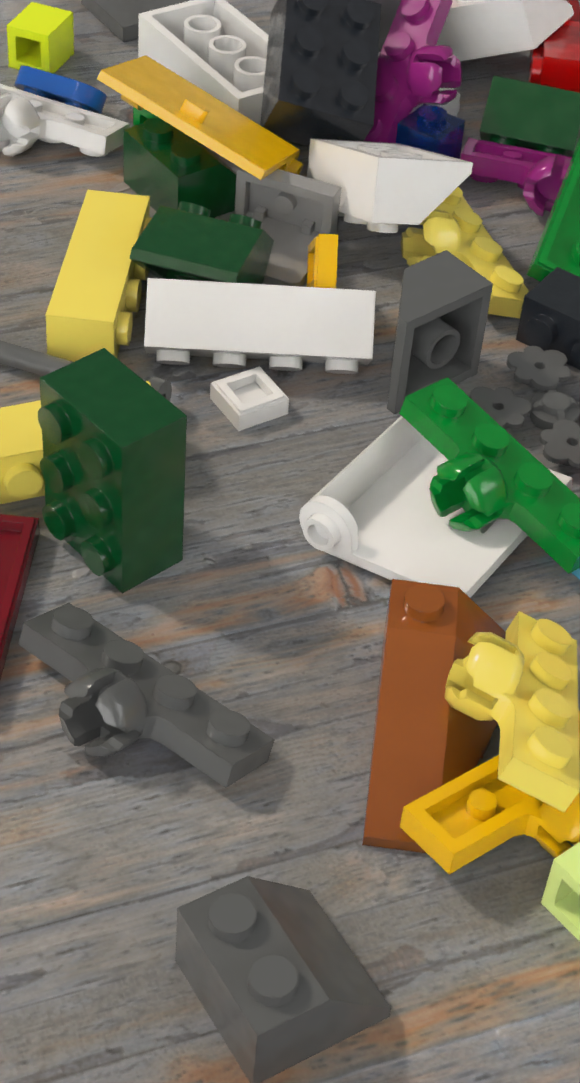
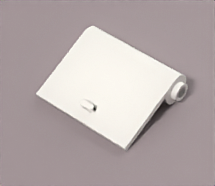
[299,416,573,598]

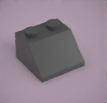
[387,250,493,414]
[175,876,391,1083]

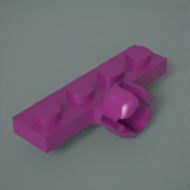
[364,0,462,143]
[460,137,572,217]

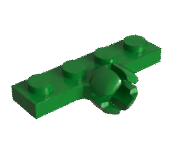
[399,377,580,574]

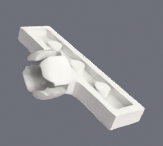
[0,84,129,157]

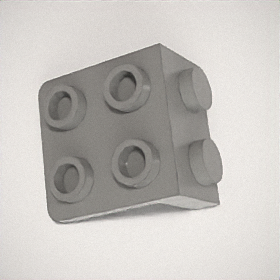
[235,167,341,287]

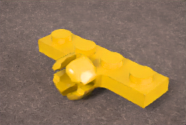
[400,710,580,874]

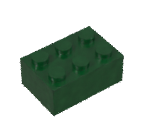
[38,348,187,594]

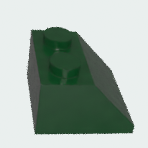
[479,75,580,157]
[123,118,236,218]
[129,202,274,284]

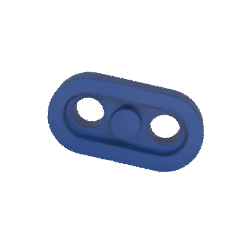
[14,66,107,114]

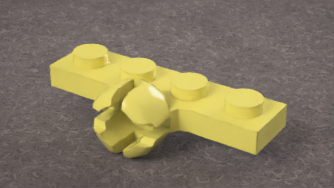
[401,187,529,319]
[444,611,580,812]

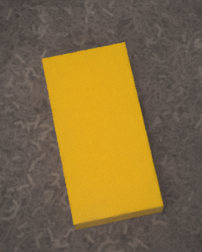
[306,234,339,288]

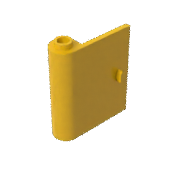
[97,55,304,180]

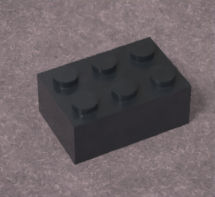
[260,0,381,147]

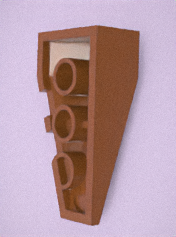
[362,579,506,853]

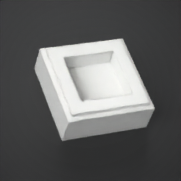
[210,366,289,431]

